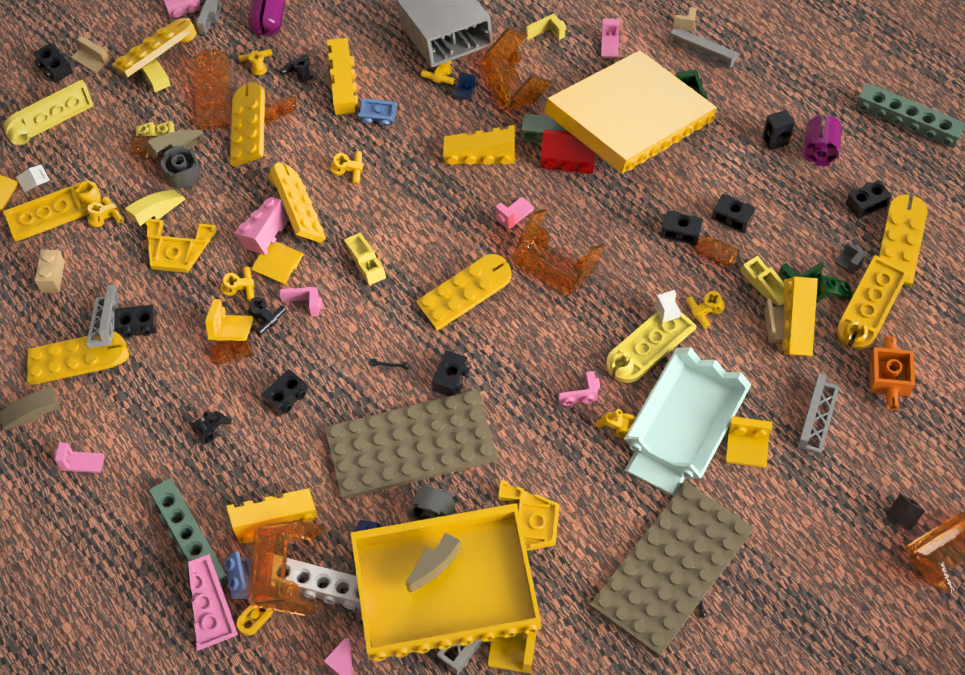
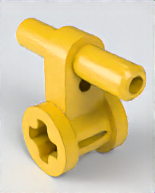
[238,49,273,75]
[421,61,455,85]
[330,151,363,184]
[87,197,124,227]
[220,266,255,302]
[686,291,725,329]
[595,409,636,439]

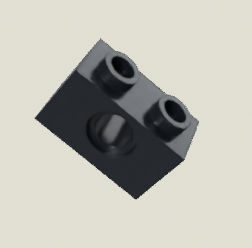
[762,110,795,150]
[711,193,756,234]
[661,210,703,246]
[432,350,470,396]

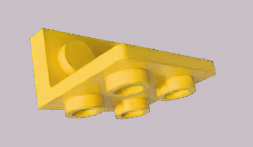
[205,299,253,341]
[726,416,772,468]
[488,632,536,673]

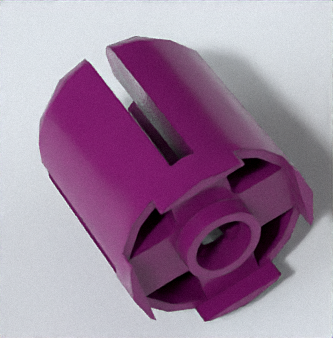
[248,0,286,36]
[803,115,842,167]

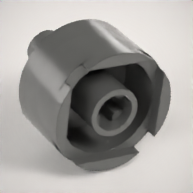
[161,146,200,189]
[408,484,455,521]

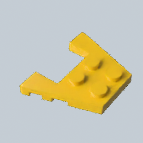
[146,219,217,273]
[499,480,560,551]

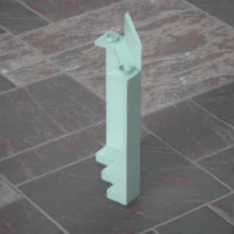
[624,347,751,496]

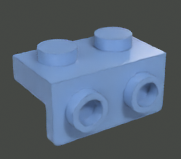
[358,98,397,126]
[224,551,258,599]

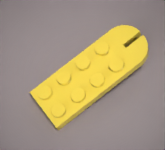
[3,80,94,145]
[606,312,697,383]

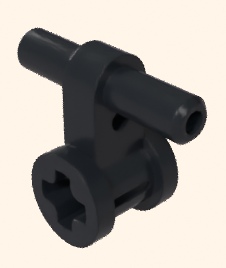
[279,54,313,82]
[248,297,287,335]
[191,411,232,444]

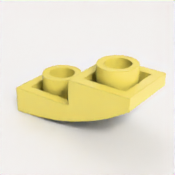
[136,121,174,143]

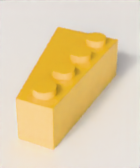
[327,38,359,115]
[443,125,515,165]
[782,277,818,357]

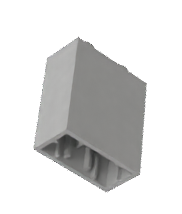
[396,0,494,67]

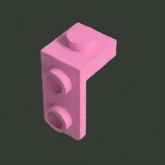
[601,19,620,59]
[496,197,534,230]
[280,287,323,317]
[558,371,600,406]
[54,442,105,473]

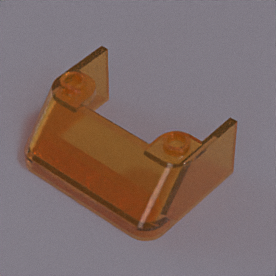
[479,27,552,111]
[513,209,606,295]
[905,512,965,594]
[247,520,326,616]

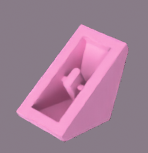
[324,638,352,675]

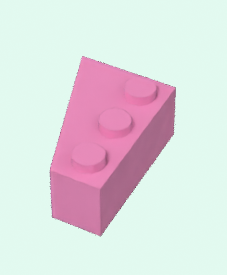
[234,197,289,255]

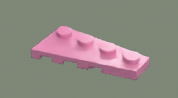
[188,554,238,651]

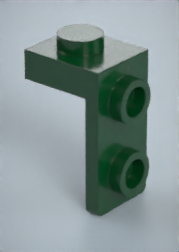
[676,70,707,100]
[778,262,824,282]
[816,275,853,303]

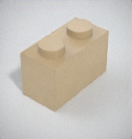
[35,250,65,293]

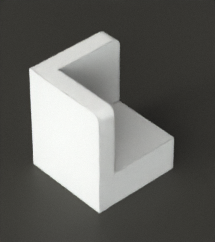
[16,165,50,192]
[655,290,681,322]

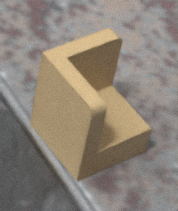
[673,7,697,32]

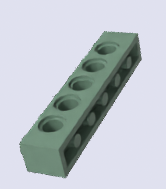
[855,83,965,148]
[149,478,229,587]

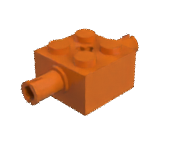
[869,336,915,410]

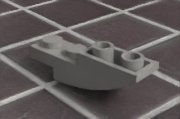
[196,0,221,35]

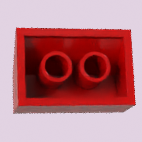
[540,129,596,174]

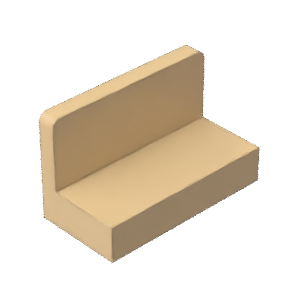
[72,35,110,73]
[764,300,784,343]

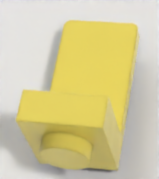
[526,14,566,40]

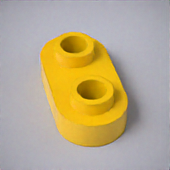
[237,597,274,636]

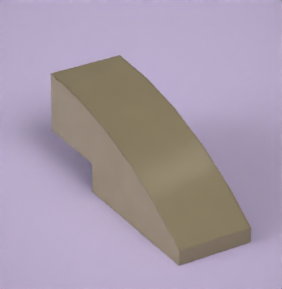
[146,130,204,160]
[0,386,60,430]
[406,533,461,592]

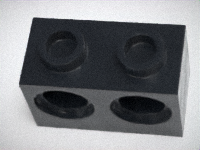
[34,43,73,83]
[845,180,892,219]
[115,304,157,338]
[261,369,307,417]

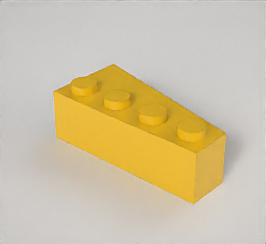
[226,488,318,543]

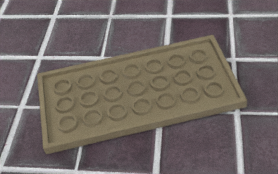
[325,390,498,500]
[590,482,754,658]

